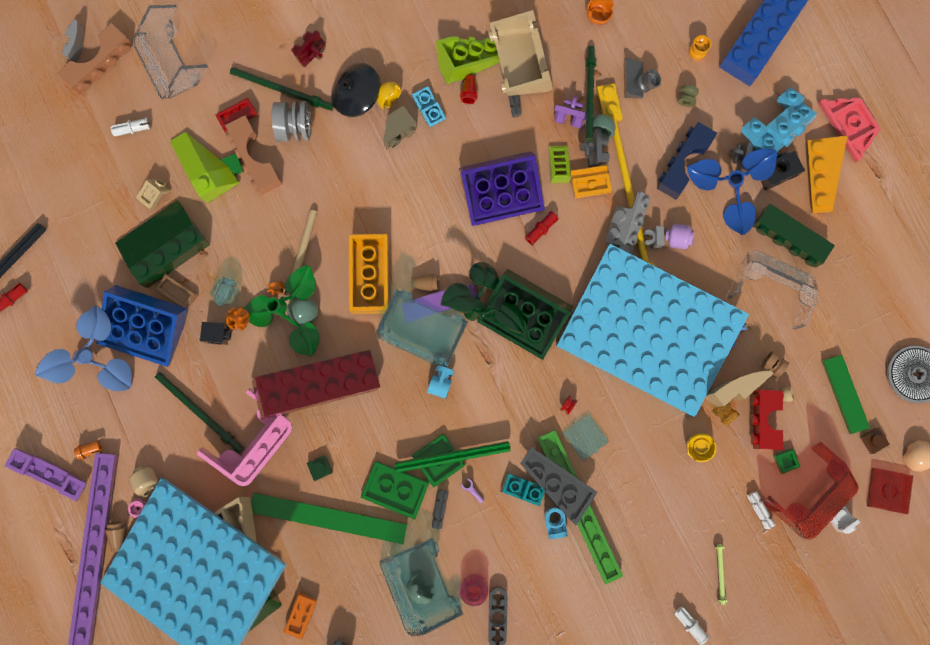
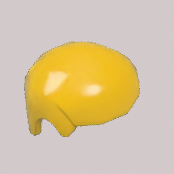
[376,81,401,110]
[686,433,717,462]

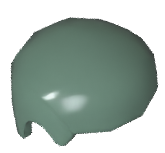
[593,114,616,138]
[287,297,319,325]
[406,572,435,605]

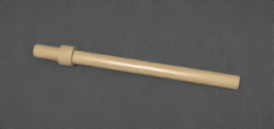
[280,210,317,319]

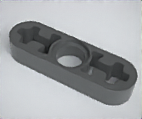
[488,587,507,645]

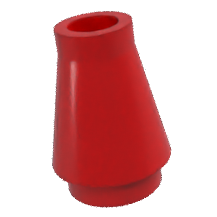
[460,75,478,104]

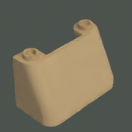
[488,10,553,96]

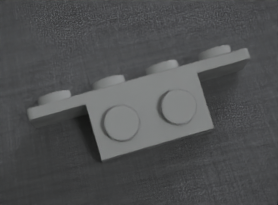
[605,191,650,254]

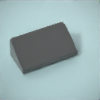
[624,58,643,98]

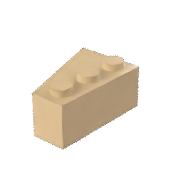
[214,497,257,543]

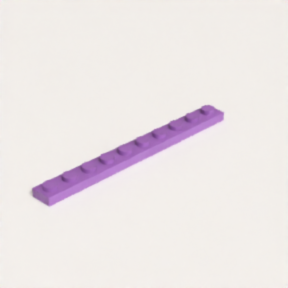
[68,453,118,645]

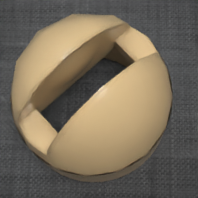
[779,386,794,402]

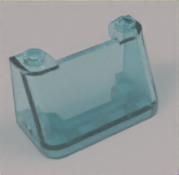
[376,289,468,368]
[380,538,463,636]

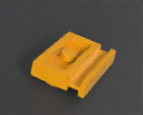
[570,165,612,199]

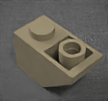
[383,105,417,149]

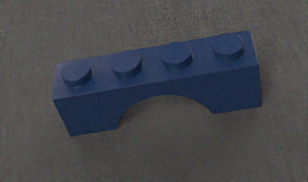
[657,122,718,200]

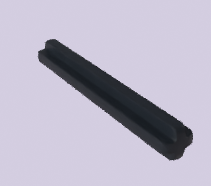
[0,223,46,278]

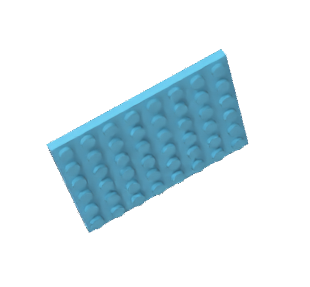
[556,244,749,417]
[100,478,287,645]

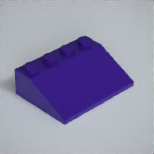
[459,151,545,226]

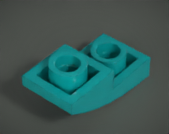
[500,473,545,506]

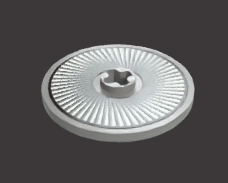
[887,346,930,403]

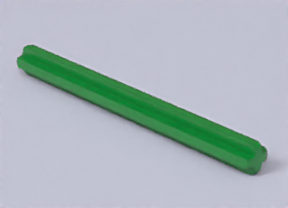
[394,441,511,472]

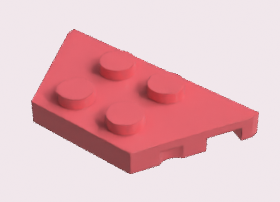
[818,98,881,163]

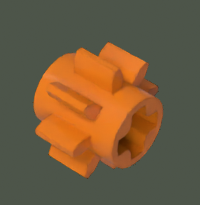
[225,306,250,331]

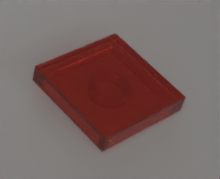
[867,468,913,515]

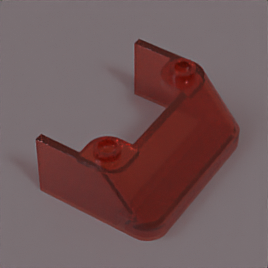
[762,441,859,540]

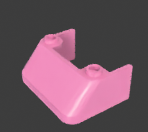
[196,388,292,486]

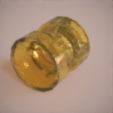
[712,402,740,426]

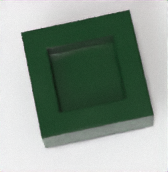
[306,455,333,481]

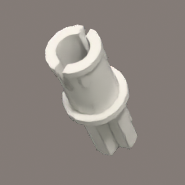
[111,117,150,137]
[674,607,709,645]

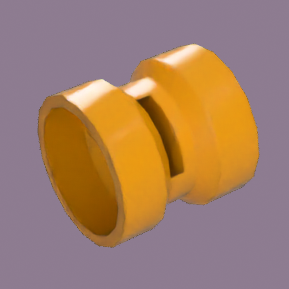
[689,35,711,60]

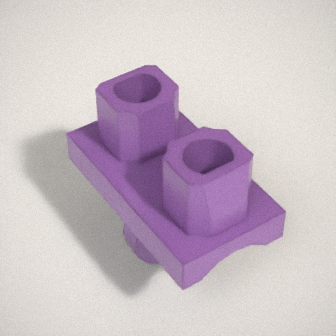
[554,95,586,128]

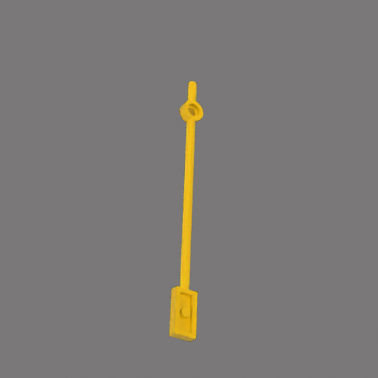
[596,83,657,267]

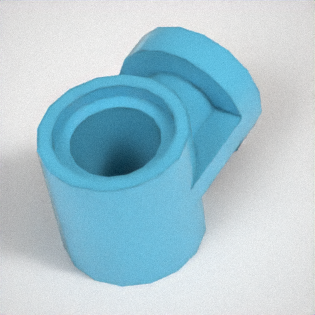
[427,365,455,399]
[544,507,568,539]

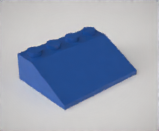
[96,285,187,367]

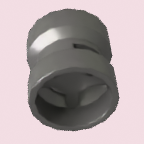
[635,69,661,93]

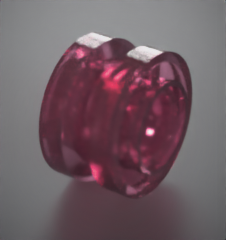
[460,574,488,606]

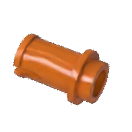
[74,440,103,460]

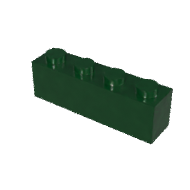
[753,204,835,267]

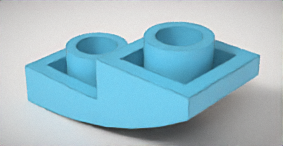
[411,86,446,128]

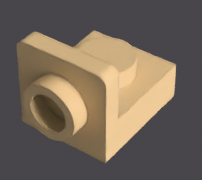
[136,179,170,209]

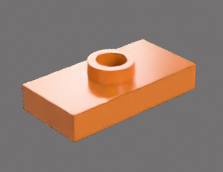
[283,593,318,640]

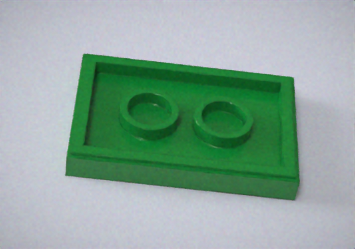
[360,461,430,520]

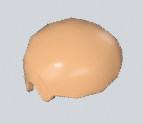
[903,440,930,472]

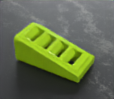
[549,146,570,183]

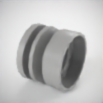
[272,101,312,142]

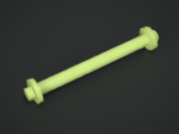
[715,544,728,605]

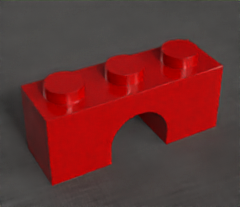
[751,390,783,450]

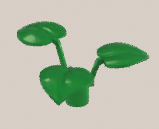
[243,265,319,356]

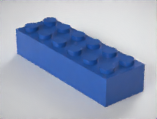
[719,0,808,87]

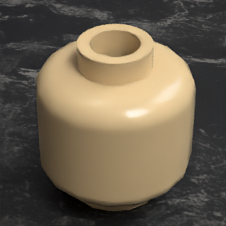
[129,466,159,497]

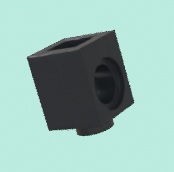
[200,322,232,345]

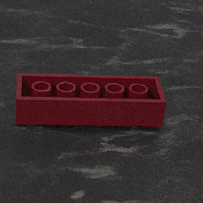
[252,350,380,420]

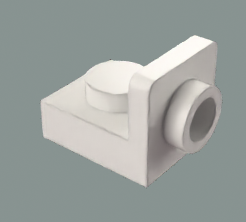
[823,501,860,534]

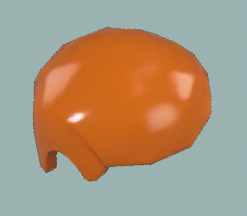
[586,0,614,25]

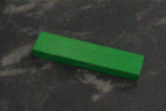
[822,355,870,434]

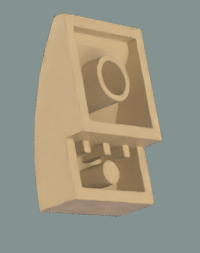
[705,371,774,408]

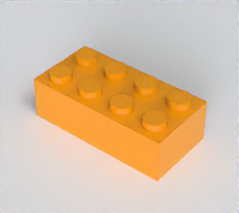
[349,234,390,314]

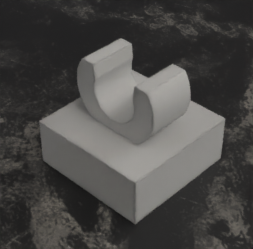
[643,226,664,249]

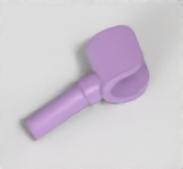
[461,478,484,503]

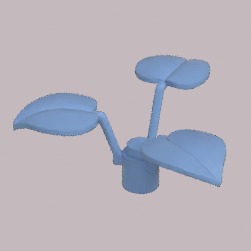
[35,306,132,391]

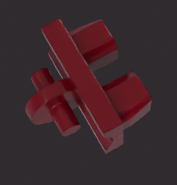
[291,30,326,68]

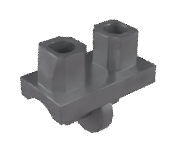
[579,129,609,167]
[729,139,756,172]

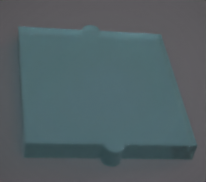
[563,414,609,461]

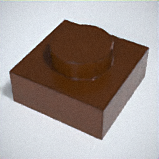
[860,427,890,454]

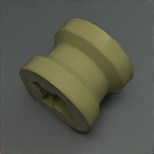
[677,85,699,107]

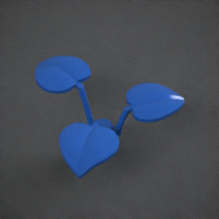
[687,149,777,235]

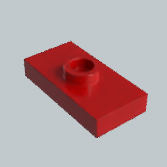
[215,98,258,132]

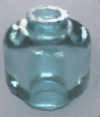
[210,276,239,306]

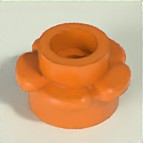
[267,281,285,295]

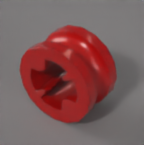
[560,395,578,415]

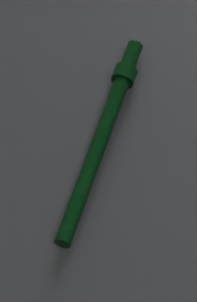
[585,45,597,142]
[230,67,334,111]
[154,372,244,454]

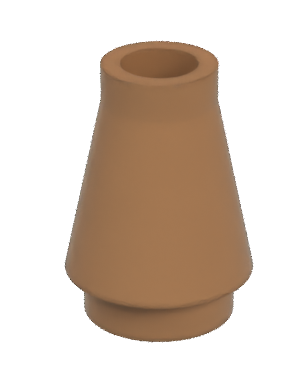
[411,273,440,292]
[105,521,126,552]

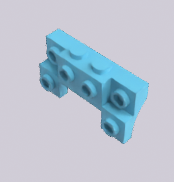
[741,87,817,152]

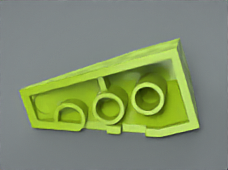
[436,36,500,84]
[170,132,239,203]

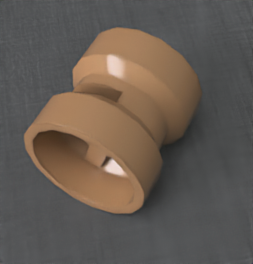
[761,351,789,378]

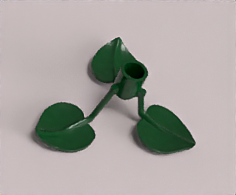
[441,262,524,334]

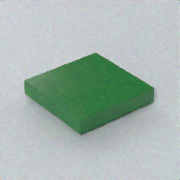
[412,433,465,488]

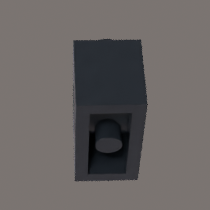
[761,151,805,191]

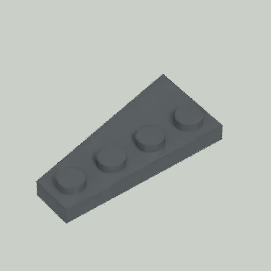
[520,447,598,526]

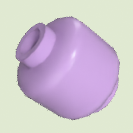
[665,224,694,249]

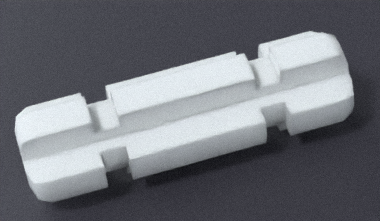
[747,491,775,529]

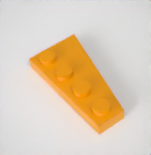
[807,136,847,214]

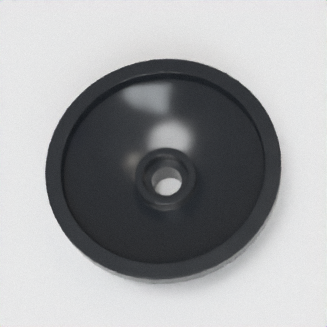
[331,63,381,117]

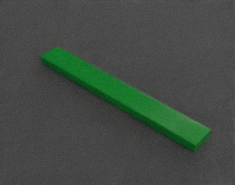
[251,493,408,544]

